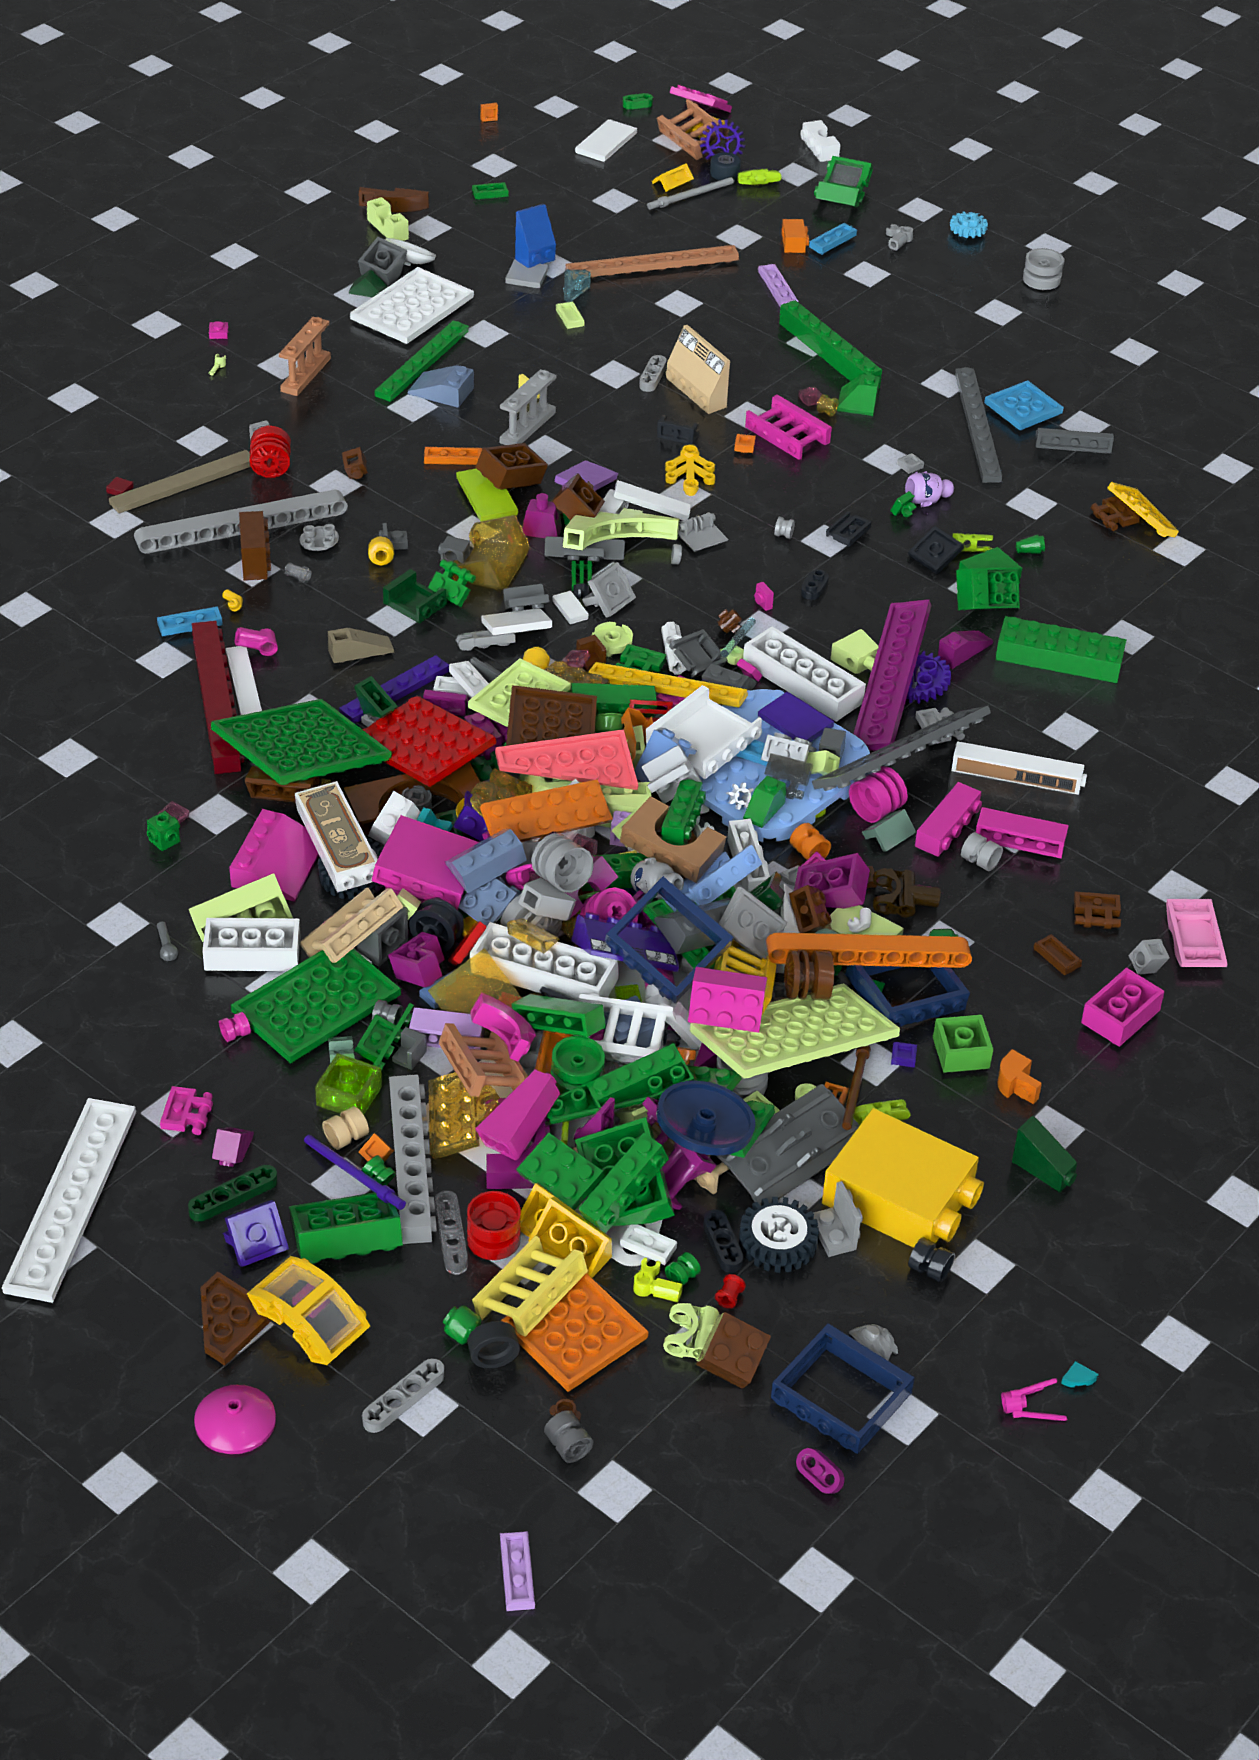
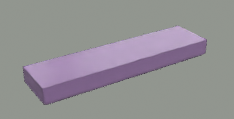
[758,264,798,307]

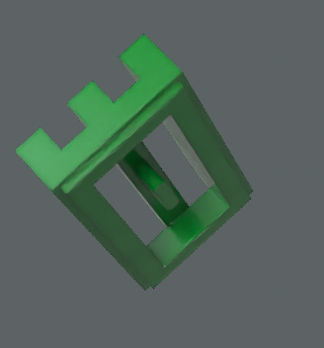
[472,182,508,200]
[572,561,592,591]

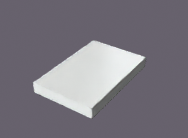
[481,608,552,635]

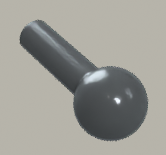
[157,922,178,961]

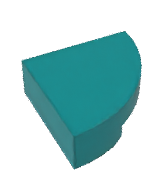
[1061,1361,1098,1387]

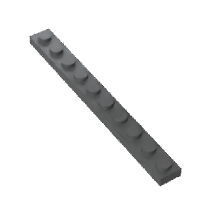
[955,367,1002,483]

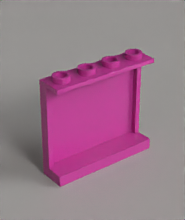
[372,815,479,910]

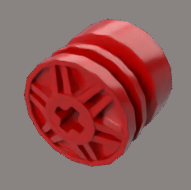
[249,426,291,478]

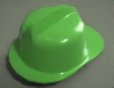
[595,713,624,733]

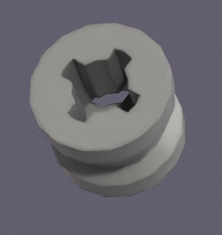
[775,516,795,539]

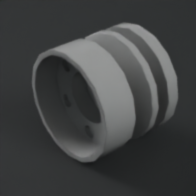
[531,833,593,892]
[500,894,562,941]

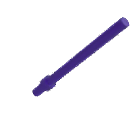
[304,1134,406,1210]

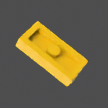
[652,163,694,192]

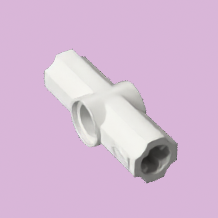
[661,622,687,675]

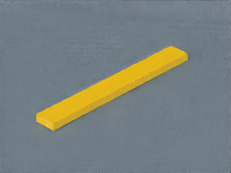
[587,662,748,708]

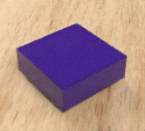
[891,1042,917,1068]

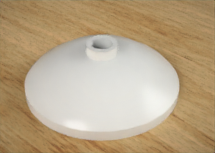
[385,238,436,266]

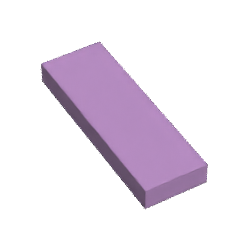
[500,1531,535,1611]

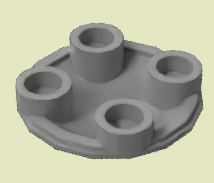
[300,524,339,551]

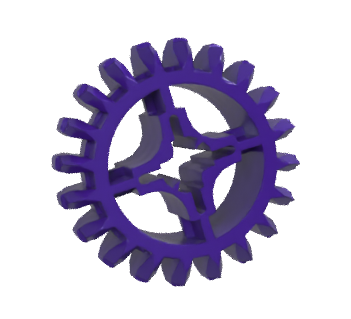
[700,120,745,159]

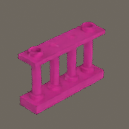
[745,395,832,460]

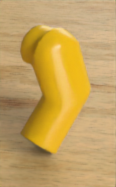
[222,589,243,612]

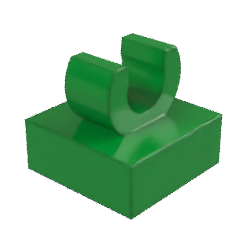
[890,491,916,518]

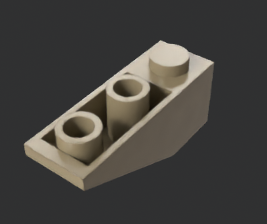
[328,628,394,663]

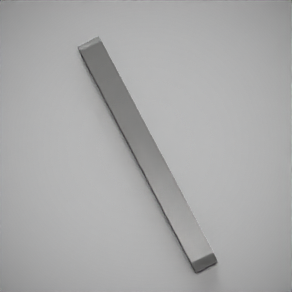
[134,490,348,553]

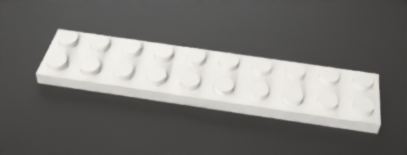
[2,1098,136,1303]

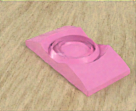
[1166,899,1227,967]

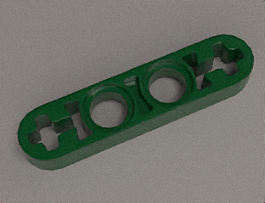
[188,1165,278,1222]

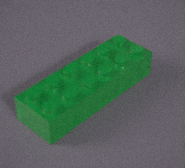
[995,616,1127,683]

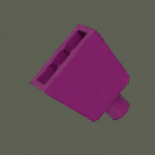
[521,493,562,538]

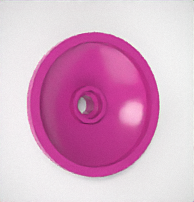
[194,1385,276,1454]

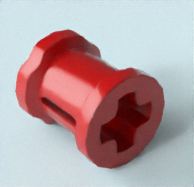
[714,1274,746,1308]

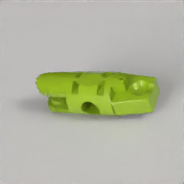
[738,169,782,185]
[952,533,993,552]
[854,1099,911,1125]

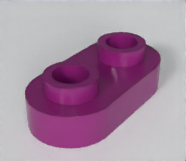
[796,1448,844,1494]

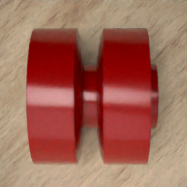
[467,1191,521,1260]

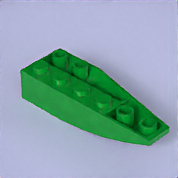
[547,1043,695,1124]

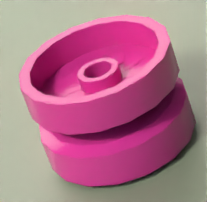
[580,887,639,922]

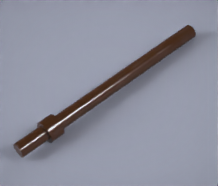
[842,1044,871,1130]

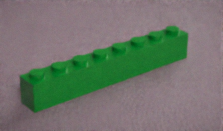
[779,300,882,388]

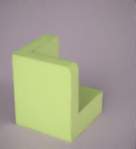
[804,751,840,775]

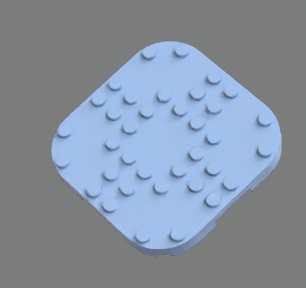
[699,689,870,842]

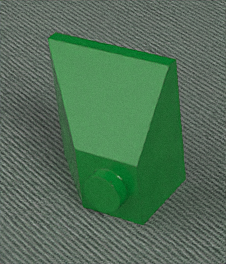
[836,374,880,416]

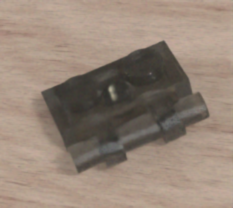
[764,753,813,800]

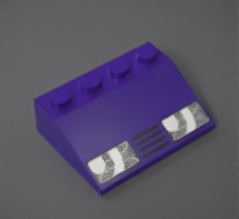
[571,912,679,972]

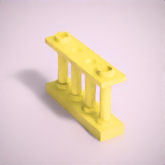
[472,1236,588,1336]

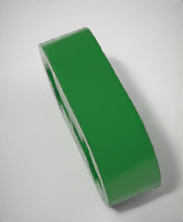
[623,93,653,110]

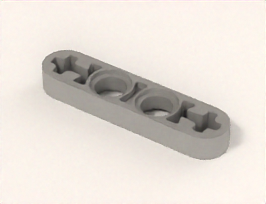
[362,1359,444,1433]

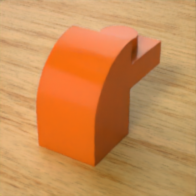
[997,1049,1042,1104]

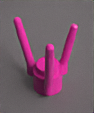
[506,863,534,890]
[1001,1378,1067,1421]

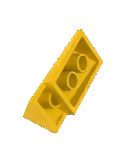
[520,1183,612,1278]

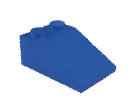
[515,204,556,268]

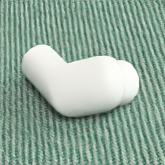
[847,908,871,933]

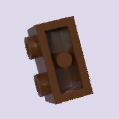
[789,885,832,933]

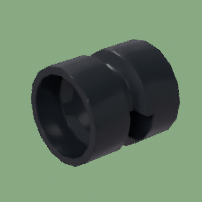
[908,1237,955,1283]

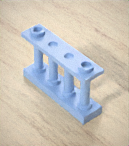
[661,845,762,912]

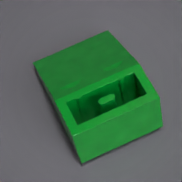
[956,567,1020,610]

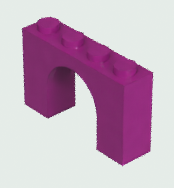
[485,1098,550,1189]

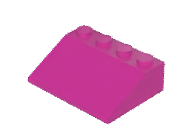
[230,809,319,901]

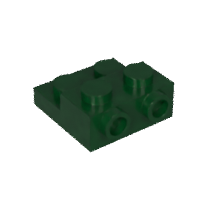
[749,871,785,911]

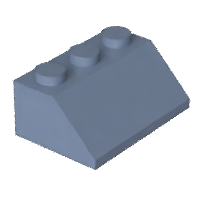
[445,829,527,893]

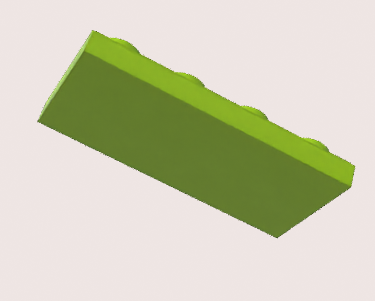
[456,469,518,522]

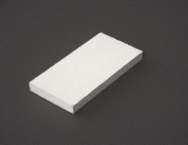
[575,119,637,162]

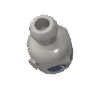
[631,857,684,899]

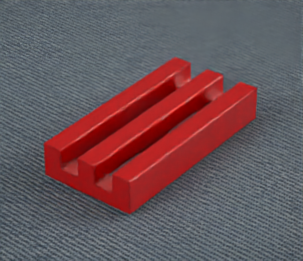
[629,699,673,722]

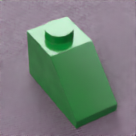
[743,775,786,828]

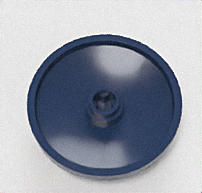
[656,1081,755,1155]

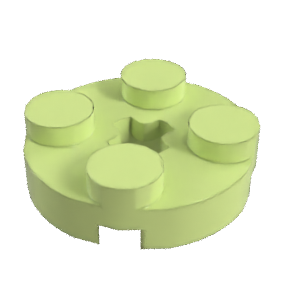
[592,622,633,657]

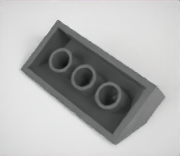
[654,898,732,954]

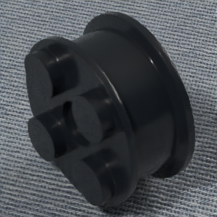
[409,897,464,952]

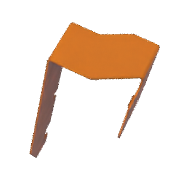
[621,707,653,762]

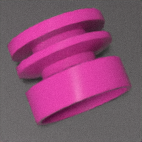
[849,766,908,823]

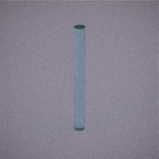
[721,617,756,657]

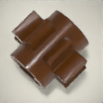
[717,609,743,634]

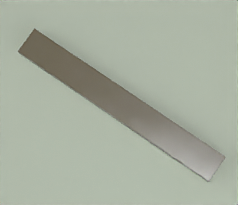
[109,450,251,514]

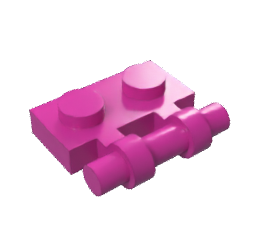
[160,1086,213,1135]

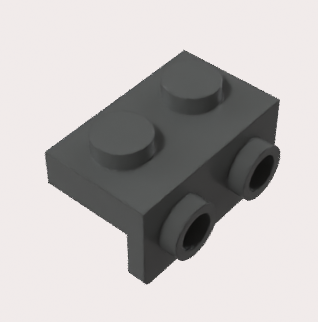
[503,584,549,612]

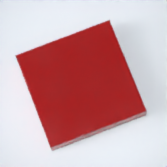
[448,921,486,966]

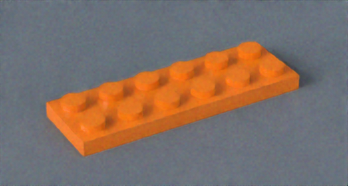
[480,779,613,842]

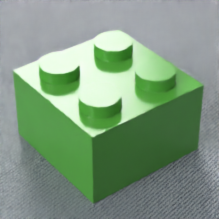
[933,1015,993,1073]

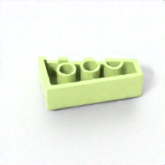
[189,873,293,942]

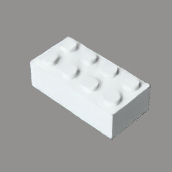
[203,918,301,971]

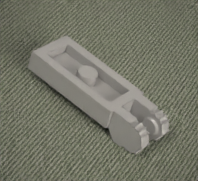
[456,630,516,651]

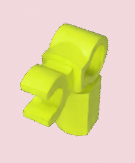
[633,1258,683,1302]

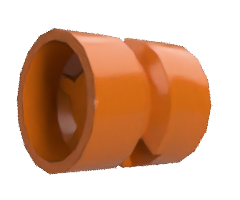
[790,823,831,860]

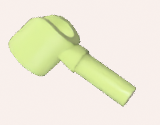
[209,354,226,376]

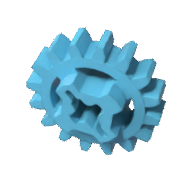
[950,212,988,238]

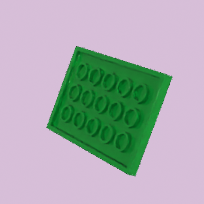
[231,949,401,1063]

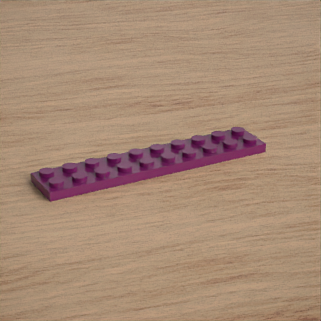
[853,600,932,751]

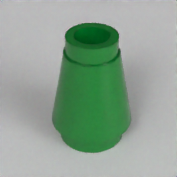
[1016,534,1045,554]

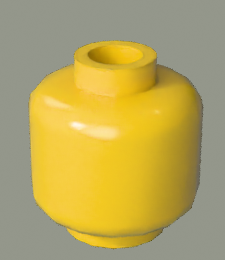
[368,536,394,566]
[523,647,550,671]

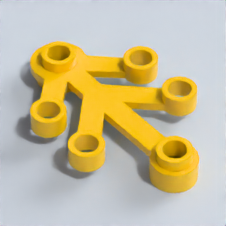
[665,445,715,496]

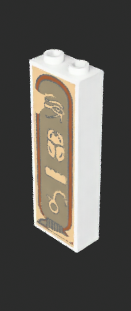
[295,781,377,892]

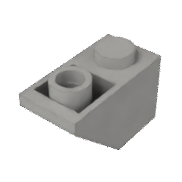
[518,878,576,921]

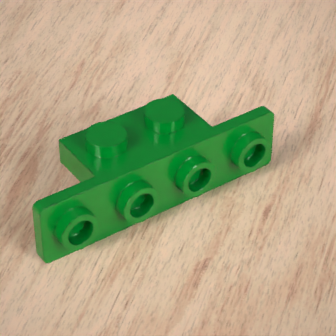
[354,1003,414,1081]

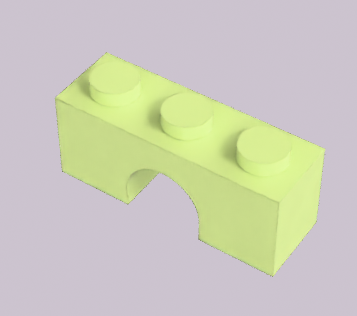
[367,197,409,241]

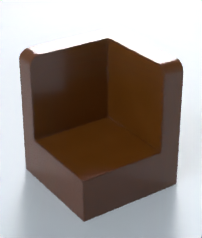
[576,635,606,670]

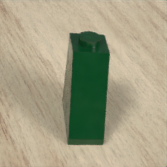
[1012,1116,1077,1192]

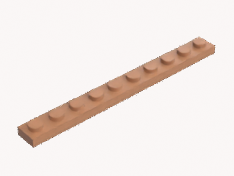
[565,245,739,279]

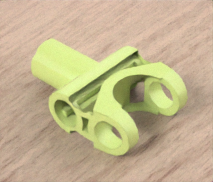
[663,1303,719,1360]

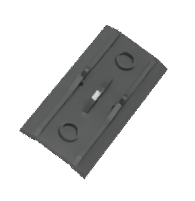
[716,1084,860,1205]

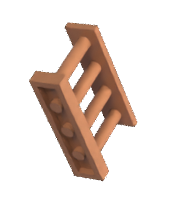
[657,99,729,160]
[279,317,331,396]
[439,1023,528,1097]

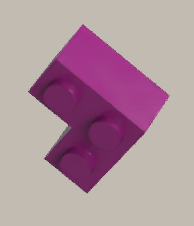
[388,932,445,988]

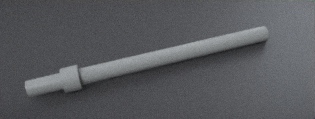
[647,177,734,209]

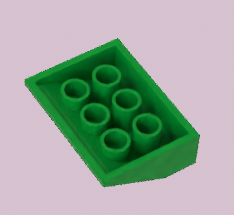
[575,1117,675,1226]
[289,1192,403,1263]

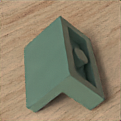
[862,809,916,852]

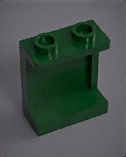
[383,569,447,624]

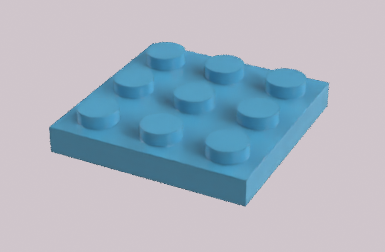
[984,380,1063,430]

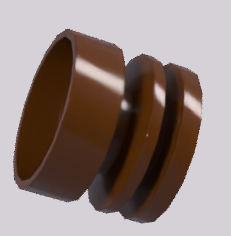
[784,950,834,1000]

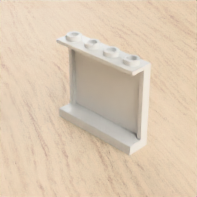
[646,685,762,779]

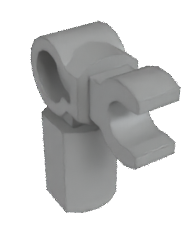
[886,224,913,251]

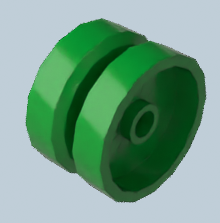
[551,1036,605,1094]

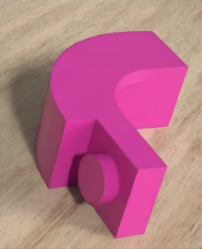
[470,992,536,1062]

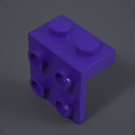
[453,791,489,841]

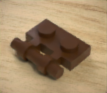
[1091,496,1140,531]
[1074,891,1121,929]

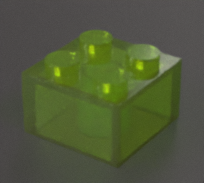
[315,1053,382,1115]

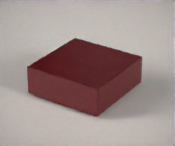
[106,477,134,495]

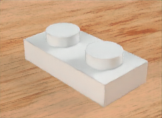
[620,1224,677,1265]

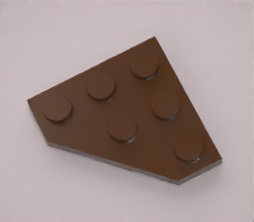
[200,1272,272,1365]

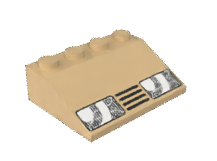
[666,325,730,414]

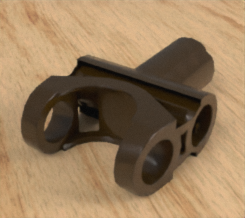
[873,868,941,917]

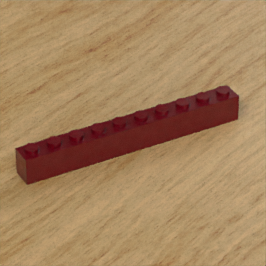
[191,621,244,774]

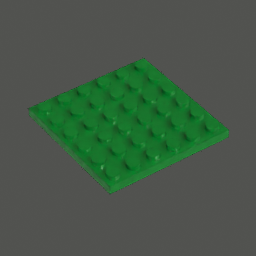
[211,699,392,785]

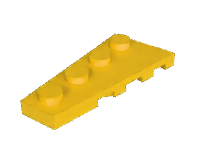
[1108,482,1179,538]

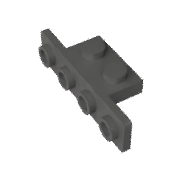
[545,536,625,562]

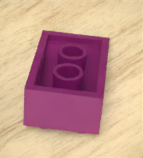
[794,853,870,909]

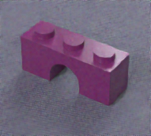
[563,855,618,921]

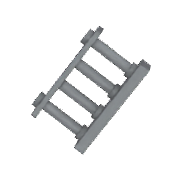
[500,369,557,445]

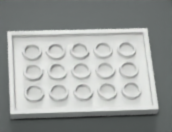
[350,267,474,344]

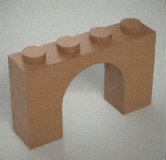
[620,796,726,883]

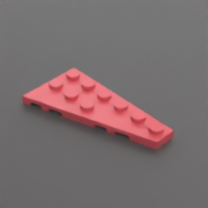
[495,730,638,790]

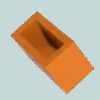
[781,219,809,253]

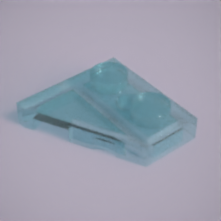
[563,269,591,302]

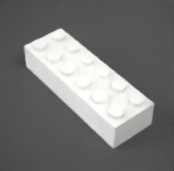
[743,627,866,722]
[470,922,619,1001]

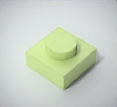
[720,644,744,665]

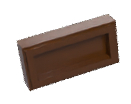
[1034,934,1082,976]

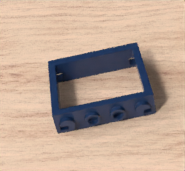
[605,876,734,1003]
[845,965,970,1027]
[771,1323,914,1454]

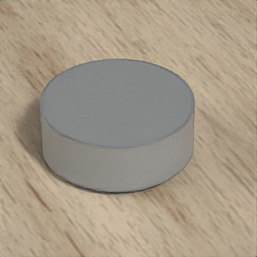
[671,544,682,565]

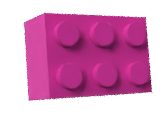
[688,967,767,1033]
[1081,968,1165,1047]

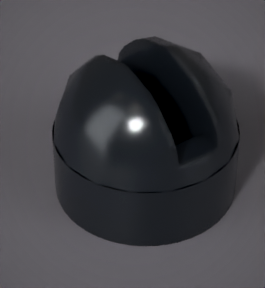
[573,583,590,600]
[663,1029,681,1048]

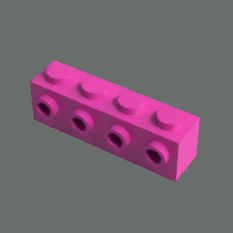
[915,782,982,857]
[976,807,1069,858]

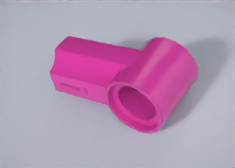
[234,627,278,656]

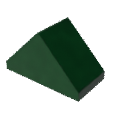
[349,269,388,298]
[354,676,398,718]

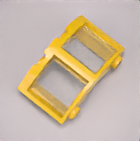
[247,1256,370,1365]

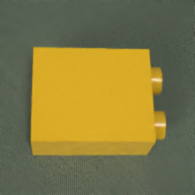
[822,1108,984,1248]

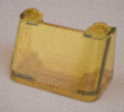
[452,515,529,590]

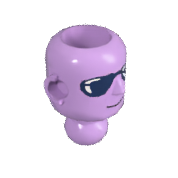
[905,471,954,507]

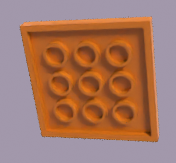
[501,1273,648,1392]

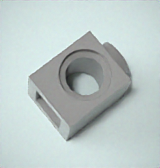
[1129,939,1170,975]

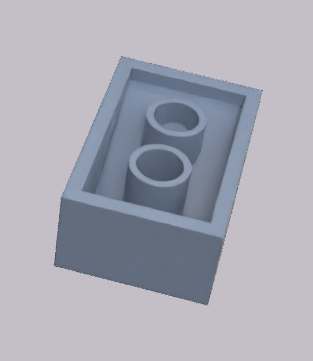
[408,365,474,408]

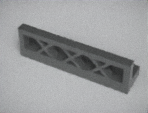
[1035,428,1114,454]

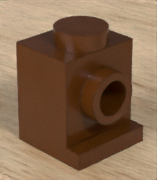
[342,447,368,479]

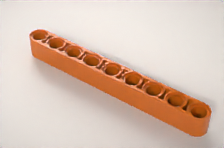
[766,933,972,968]

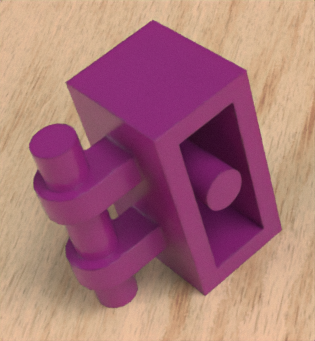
[464,713,508,760]

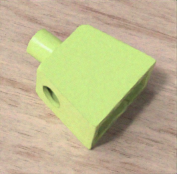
[831,629,878,674]

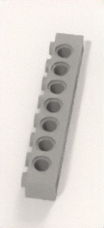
[389,1075,436,1244]

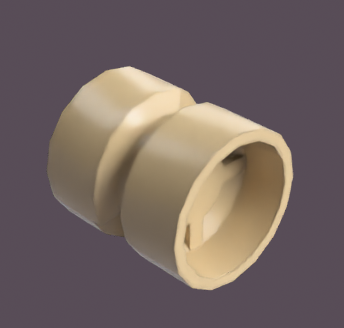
[322,1106,369,1150]

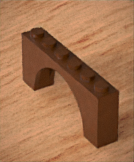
[344,762,486,837]

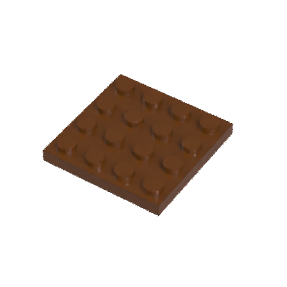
[506,685,597,746]

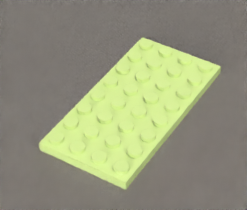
[690,983,900,1079]

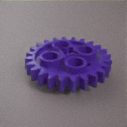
[906,651,951,704]

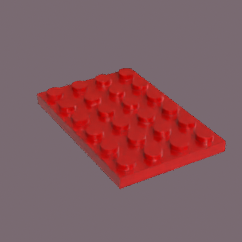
[362,696,497,787]

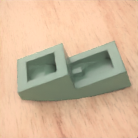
[328,1036,355,1065]

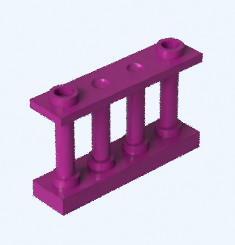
[642,1096,717,1210]

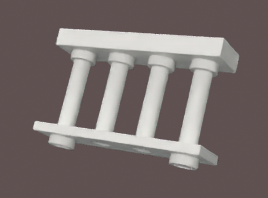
[579,993,676,1064]

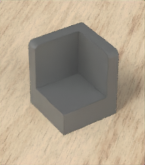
[392,1027,427,1070]

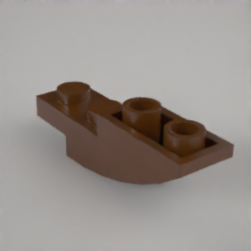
[359,187,429,212]

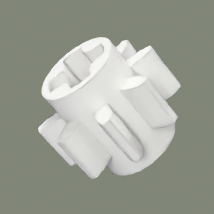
[726,783,754,810]

